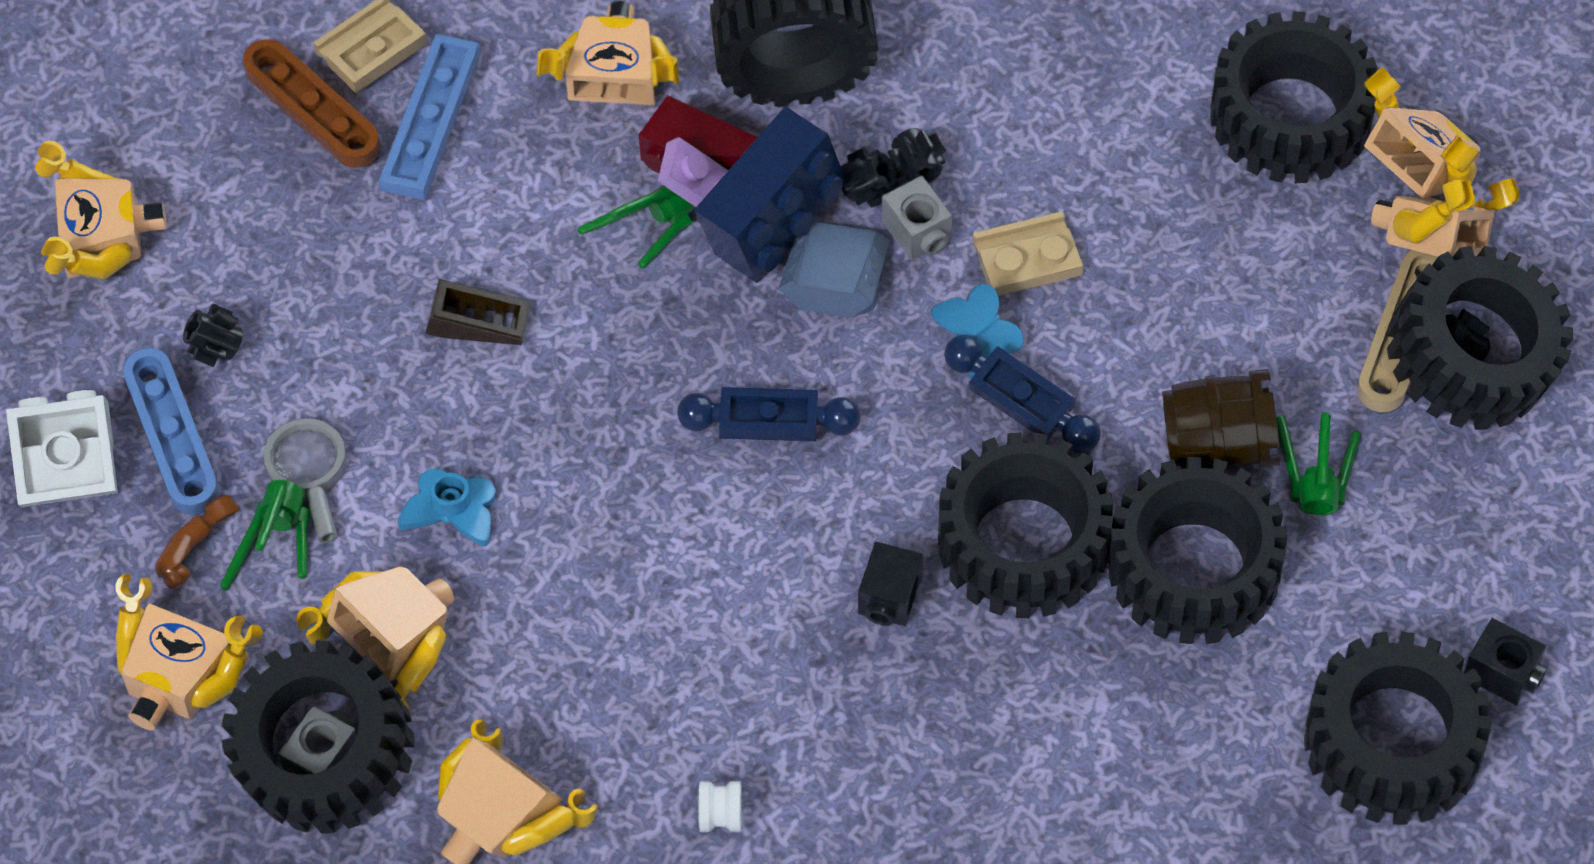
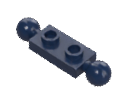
[944,335,1101,453]
[677,387,861,441]

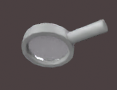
[263,418,347,543]

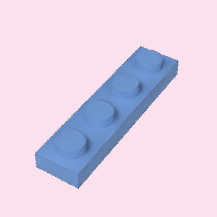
[379,34,481,201]

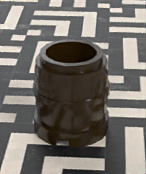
[1162,369,1280,469]

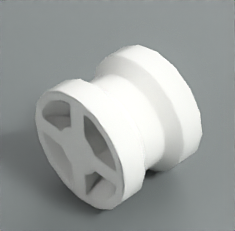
[699,781,742,832]

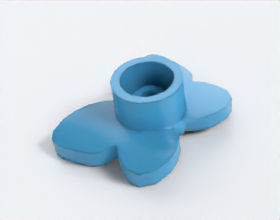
[930,283,1024,379]
[398,468,496,546]

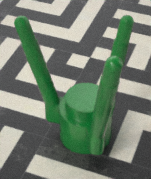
[578,185,696,268]
[1276,412,1361,516]
[220,480,311,590]

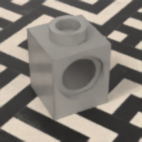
[882,176,952,261]
[279,706,357,775]

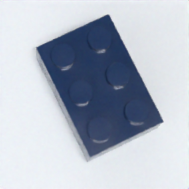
[694,106,846,283]

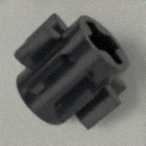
[888,128,946,184]
[841,147,897,208]
[183,304,243,367]
[1445,309,1490,362]

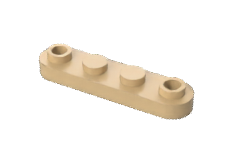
[1357,250,1437,412]

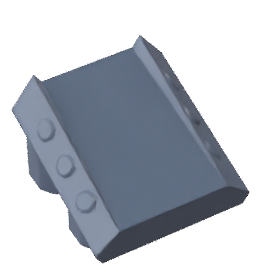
[779,221,890,318]

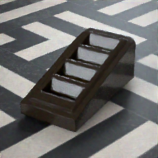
[425,279,531,345]

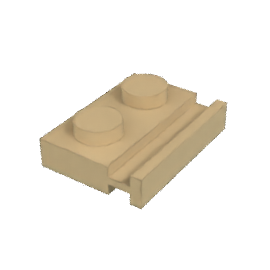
[313,0,428,93]
[972,211,1083,296]

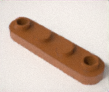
[243,39,380,168]

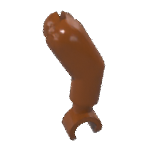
[155,495,240,590]

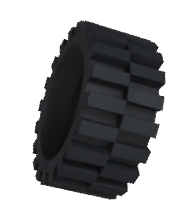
[710,0,879,107]
[1210,11,1377,184]
[1387,246,1573,430]
[938,432,1113,619]
[1108,457,1287,645]
[1304,631,1492,825]
[221,640,415,834]

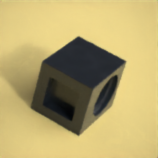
[858,541,923,627]
[1464,618,1548,706]

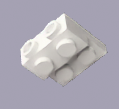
[6,390,118,508]

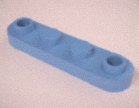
[123,348,219,515]

